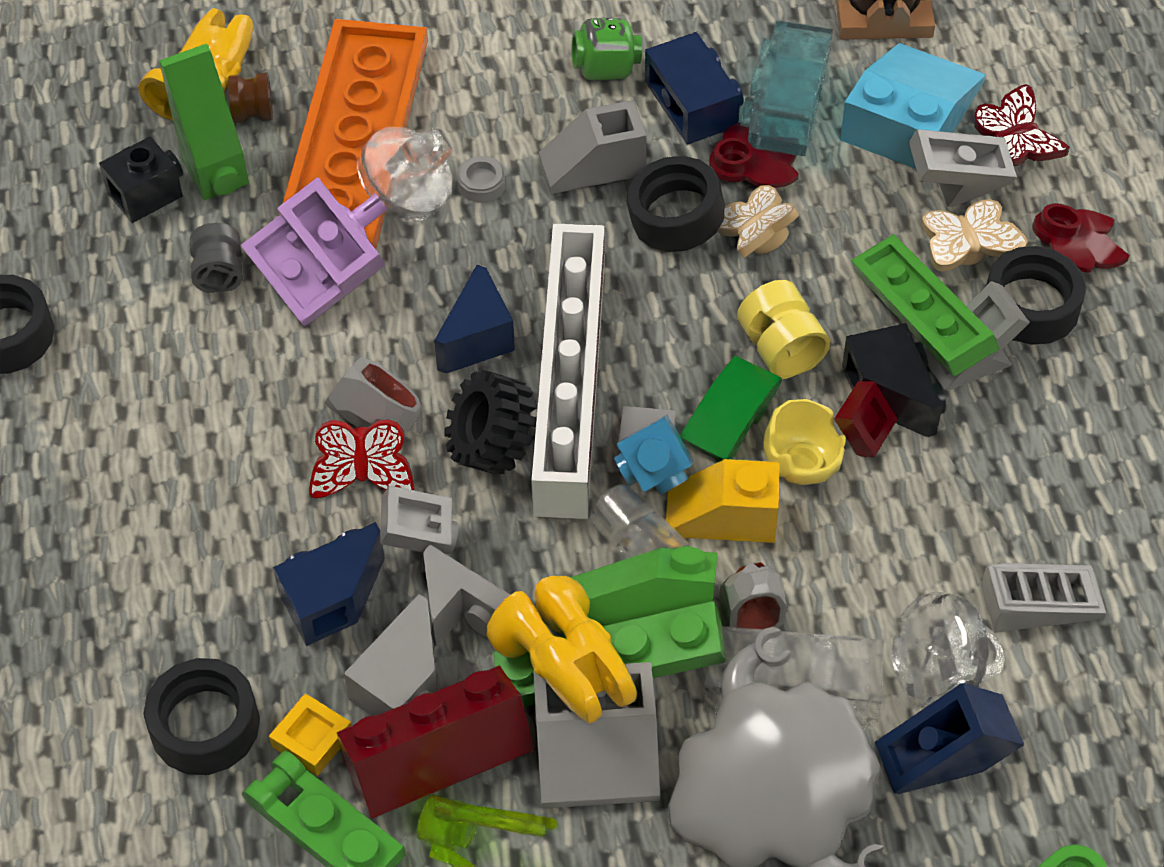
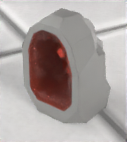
[325,357,421,431]
[720,561,787,637]

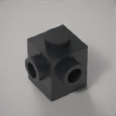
[99,136,183,223]

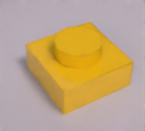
[269,693,352,776]

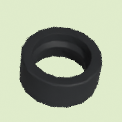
[627,156,725,252]
[986,246,1086,345]
[0,274,55,374]
[143,658,260,775]

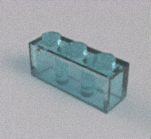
[741,20,833,156]

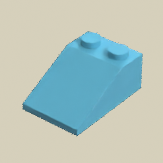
[840,43,986,169]

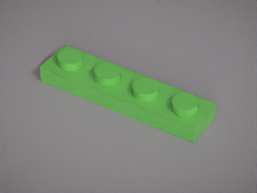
[851,234,1000,377]
[493,601,726,707]

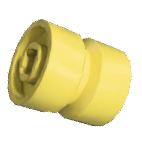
[737,280,831,379]

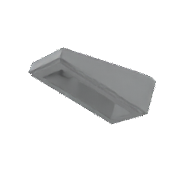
[981,563,1106,633]

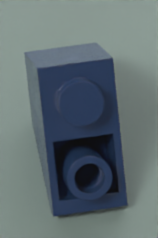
[273,522,385,646]

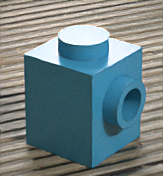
[614,414,694,494]

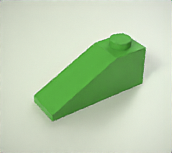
[159,43,249,200]
[544,546,718,626]

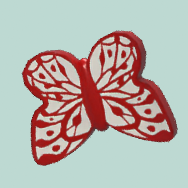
[309,419,415,499]

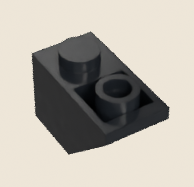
[842,323,946,437]

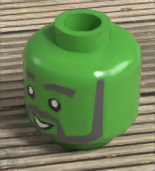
[571,18,642,81]

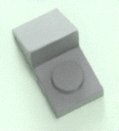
[909,129,1017,207]
[924,281,1030,391]
[423,545,511,646]

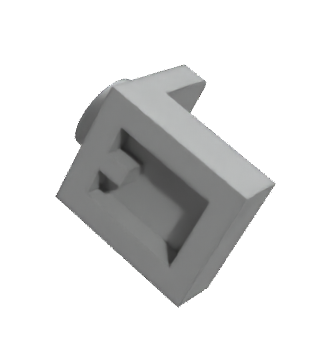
[380,486,458,569]

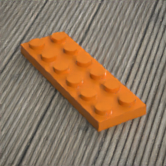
[279,19,428,249]

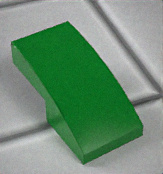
[680,355,782,461]

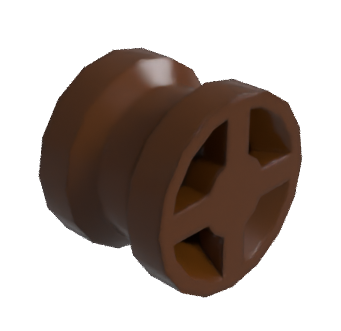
[228,72,273,123]

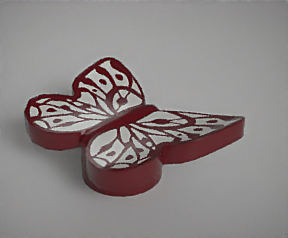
[973,84,1070,167]

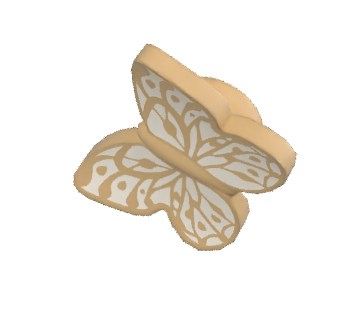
[717,185,799,258]
[921,199,1027,271]

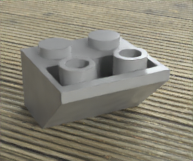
[533,662,660,809]

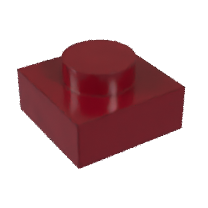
[834,381,898,457]

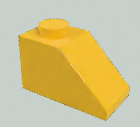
[665,459,780,543]

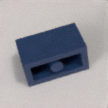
[645,32,744,145]

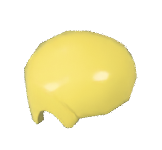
[763,399,846,485]

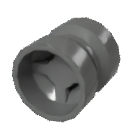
[190,222,243,293]

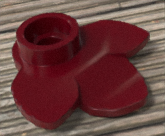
[709,119,799,188]
[1032,203,1130,273]

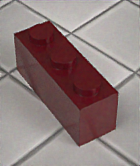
[336,665,535,819]

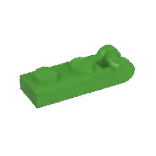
[242,750,406,867]

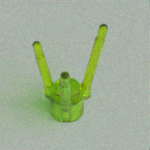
[417,794,558,867]

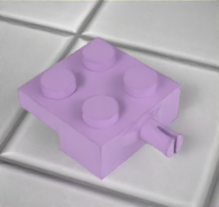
[241,177,388,327]

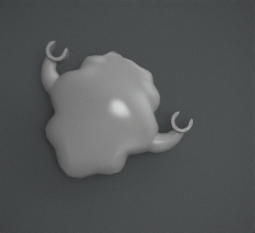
[668,627,884,867]

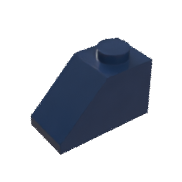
[874,683,1024,794]

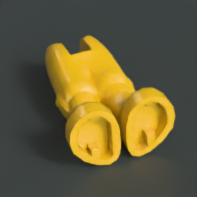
[138,8,254,120]
[486,576,637,724]

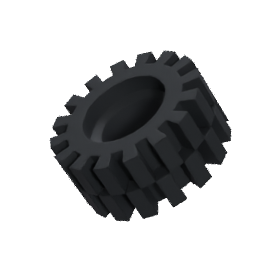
[444,370,537,475]

